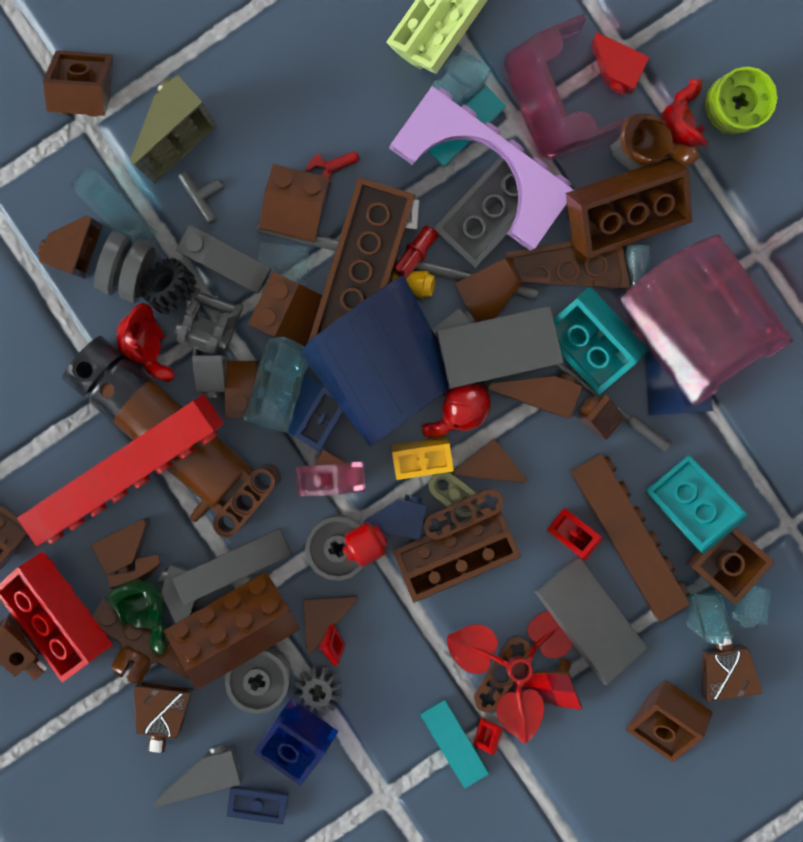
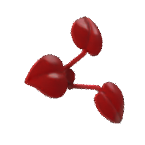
[446,611,573,743]

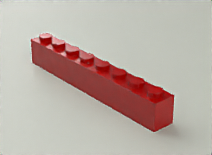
[17,394,224,547]

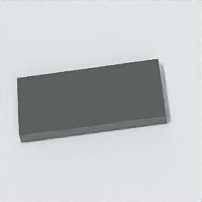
[436,306,564,389]
[534,556,648,685]

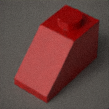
[591,32,649,95]

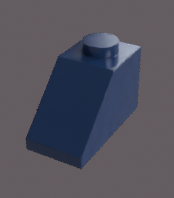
[363,494,427,540]

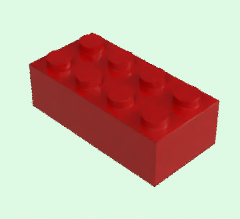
[0,551,113,683]

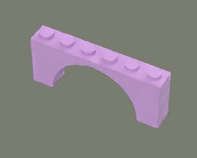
[389,86,573,251]

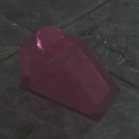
[296,461,365,497]

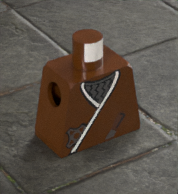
[0,613,47,680]
[701,631,762,702]
[134,682,193,753]

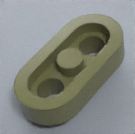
[429,472,480,518]

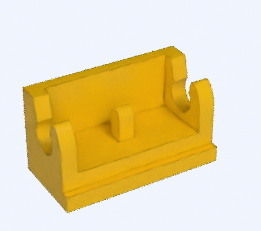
[391,436,454,480]

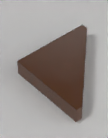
[453,438,527,483]
[303,596,357,653]

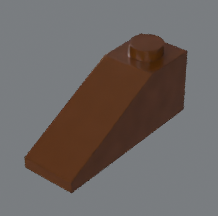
[487,373,582,419]

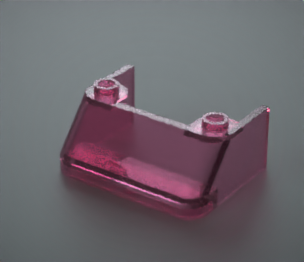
[503,14,626,160]

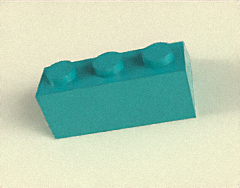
[553,286,649,395]

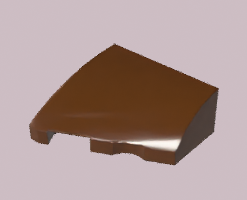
[455,257,523,322]

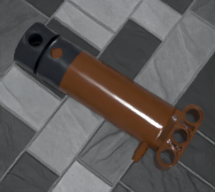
[62,336,281,538]

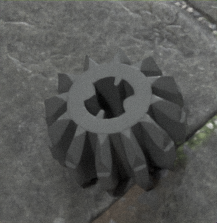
[294,666,342,716]

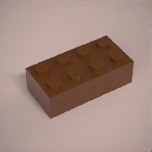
[566,157,693,258]
[164,572,300,690]

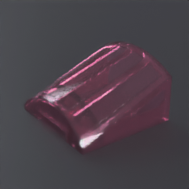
[621,234,793,406]

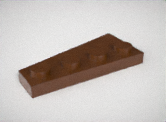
[505,240,630,289]

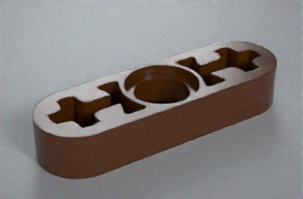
[424,489,503,540]
[474,635,531,712]

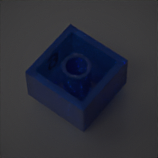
[253,698,339,786]

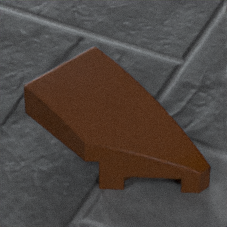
[108,555,161,590]

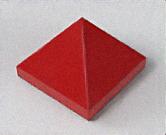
[317,624,345,666]
[473,718,503,755]

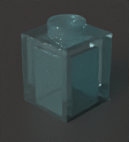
[732,586,771,629]

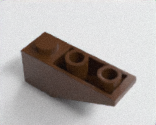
[577,395,625,440]

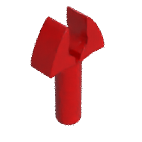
[305,151,359,185]

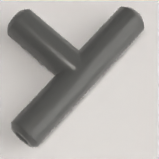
[178,171,224,224]

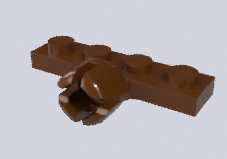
[92,599,190,684]

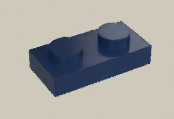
[226,786,288,824]

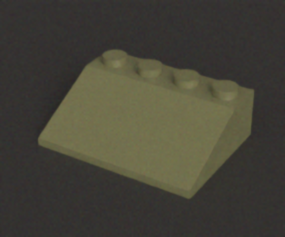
[130,75,218,184]

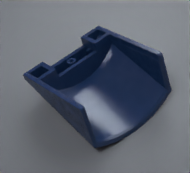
[300,275,449,447]

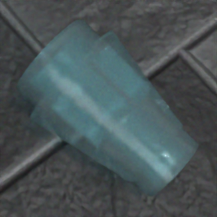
[624,244,653,286]

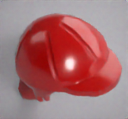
[660,78,708,147]
[116,303,174,382]
[421,382,491,438]

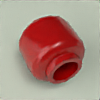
[342,522,389,567]

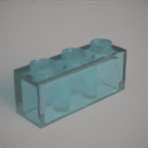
[244,337,308,432]

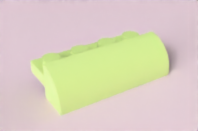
[386,0,488,74]

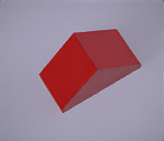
[547,508,604,561]

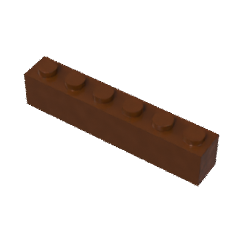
[568,453,690,622]

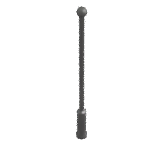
[555,364,672,453]

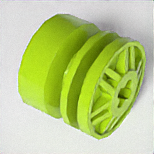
[704,66,778,135]

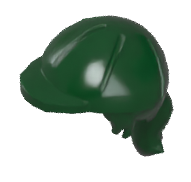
[108,579,169,654]

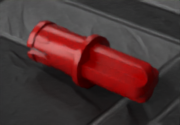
[394,225,439,278]

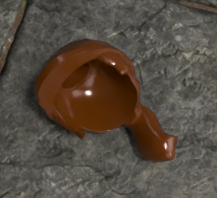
[621,113,700,165]

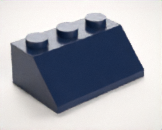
[643,323,713,415]

